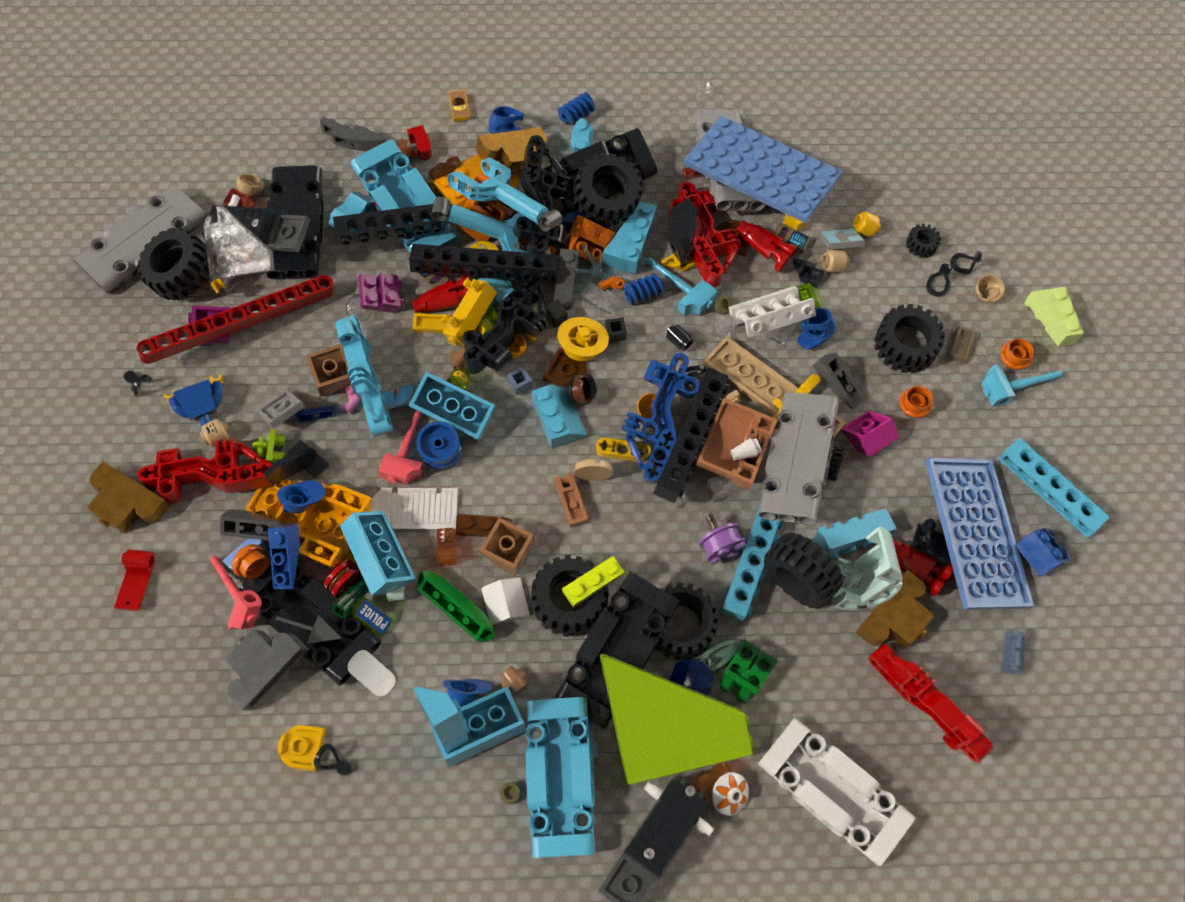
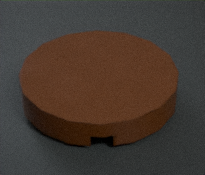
[429,156,461,180]

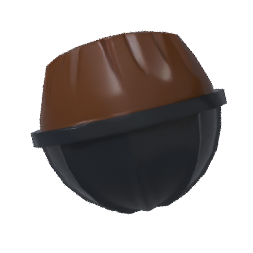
[566,373,597,406]

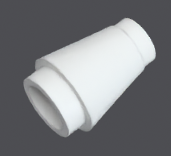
[730,438,761,461]

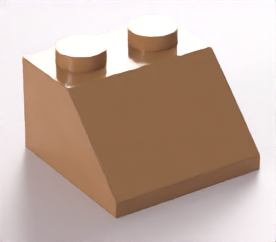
[306,344,351,397]
[479,518,535,576]

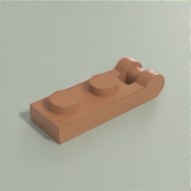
[553,473,589,527]

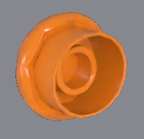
[1000,338,1034,370]
[899,386,933,418]
[232,544,270,579]

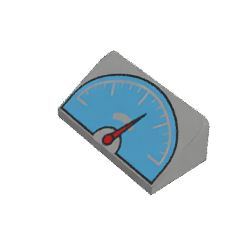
[383,384,416,410]

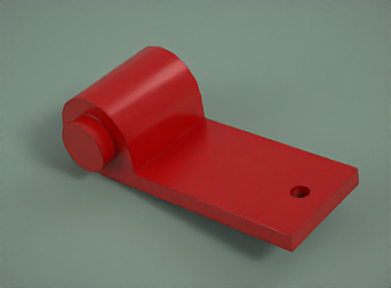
[114,549,155,612]

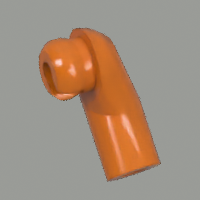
[598,276,625,291]

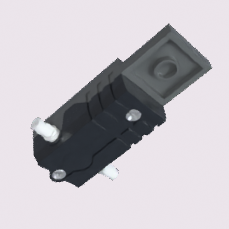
[202,195,310,255]
[597,777,714,902]

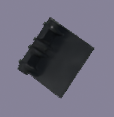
[911,518,950,564]

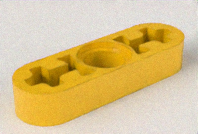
[596,438,651,462]

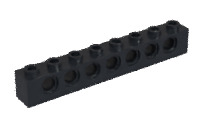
[409,244,558,283]
[653,367,729,504]

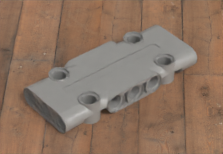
[693,109,765,211]
[73,185,206,294]
[758,392,839,525]

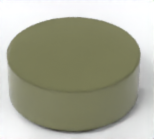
[714,295,733,314]
[500,782,521,805]

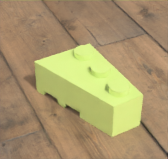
[1024,287,1084,347]

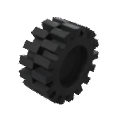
[906,224,941,258]
[827,446,844,482]

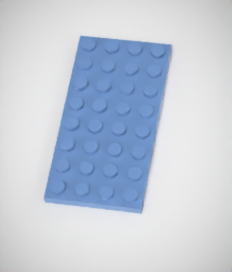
[683,116,842,223]
[925,458,1034,610]

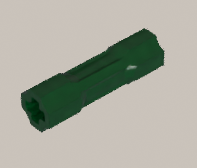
[332,574,369,619]

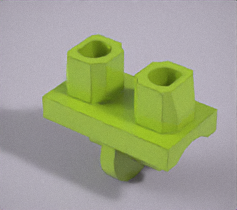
[252,428,286,464]

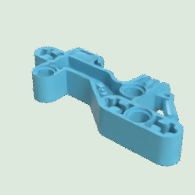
[335,314,393,438]

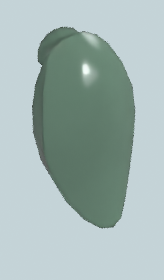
[699,640,738,672]

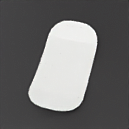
[347,650,396,696]

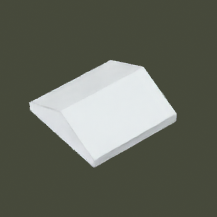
[481,578,530,626]

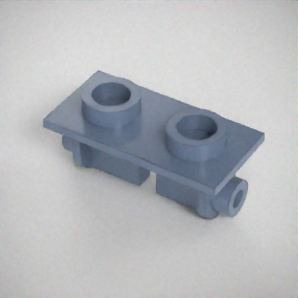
[1001,630,1026,676]

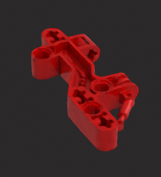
[668,182,742,287]
[137,437,272,504]
[868,644,994,763]

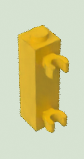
[441,278,497,346]

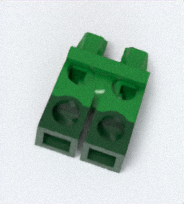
[719,639,778,704]

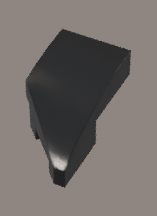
[792,257,824,288]

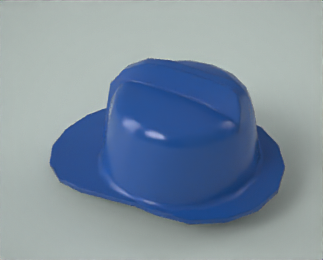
[277,480,325,514]
[443,679,492,707]

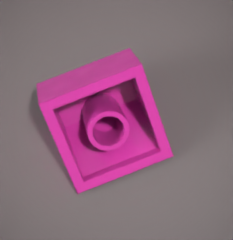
[841,410,899,457]

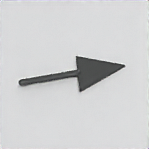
[276,615,342,644]

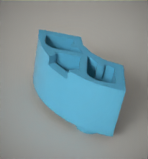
[571,118,593,154]
[328,192,374,232]

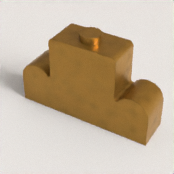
[476,127,547,175]
[87,461,170,533]
[855,570,934,649]

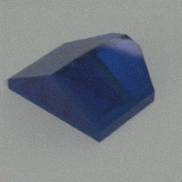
[670,659,715,696]

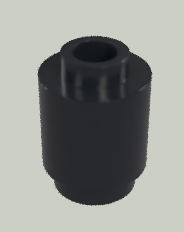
[666,324,694,351]

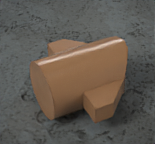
[450,347,466,371]
[502,666,528,695]

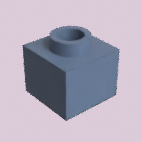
[507,366,533,396]

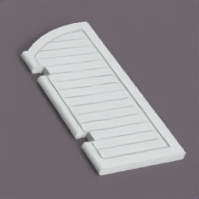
[371,487,458,530]

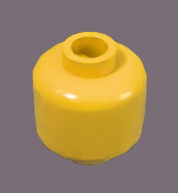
[853,211,881,237]

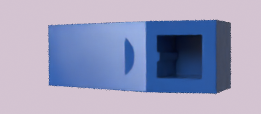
[268,524,300,589]

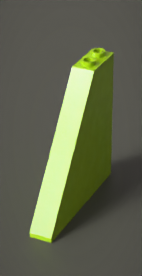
[600,654,754,785]

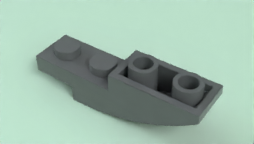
[319,117,386,151]

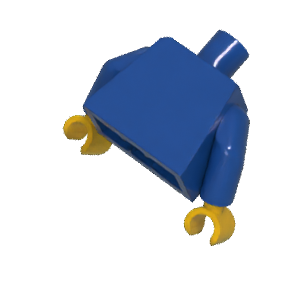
[164,374,223,426]

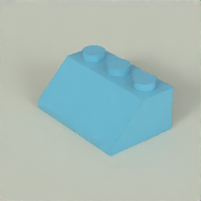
[531,385,587,449]

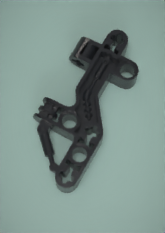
[513,135,573,254]
[462,281,548,374]

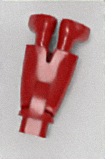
[736,220,798,273]
[412,276,470,313]
[892,538,953,597]

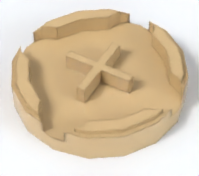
[574,459,612,481]

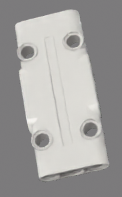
[758,718,916,867]

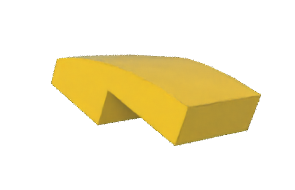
[661,253,696,272]

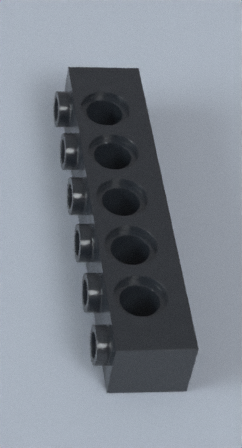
[333,204,445,245]

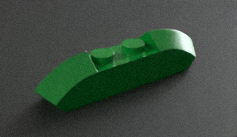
[416,570,495,643]

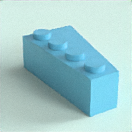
[602,201,657,274]
[812,508,896,559]

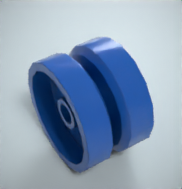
[416,421,462,470]

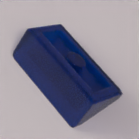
[295,404,337,422]

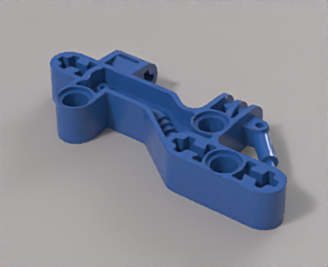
[621,353,699,484]

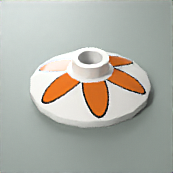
[712,772,749,816]

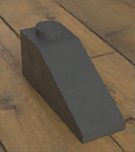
[554,249,580,309]
[812,352,866,409]
[220,509,280,540]

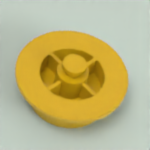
[557,317,609,361]

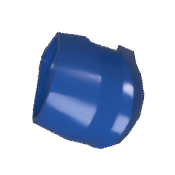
[488,106,524,134]
[797,308,837,350]

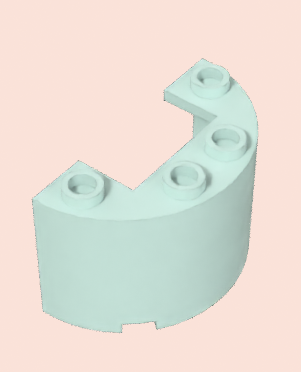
[831,526,903,610]

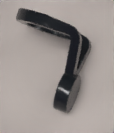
[950,251,982,275]
[926,263,952,297]
[685,365,707,392]
[124,371,153,396]
[314,743,351,776]

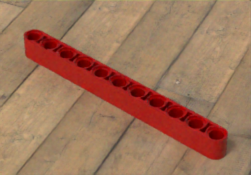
[136,275,333,364]

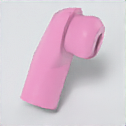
[343,385,361,414]

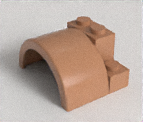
[696,398,778,490]

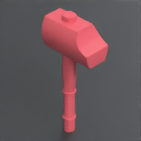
[378,411,424,485]
[210,556,262,630]

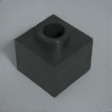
[546,299,568,328]
[605,317,627,343]

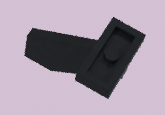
[668,198,697,267]
[263,440,329,486]

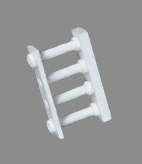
[729,286,816,338]

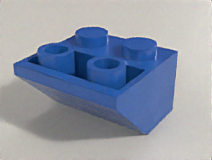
[1015,527,1070,577]

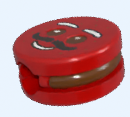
[324,560,362,598]

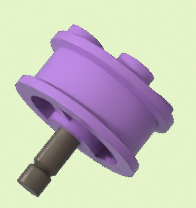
[699,513,747,565]

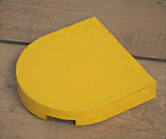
[278,725,326,772]

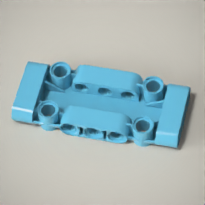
[350,140,460,253]
[526,697,595,858]

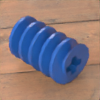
[557,92,595,125]
[624,273,664,305]

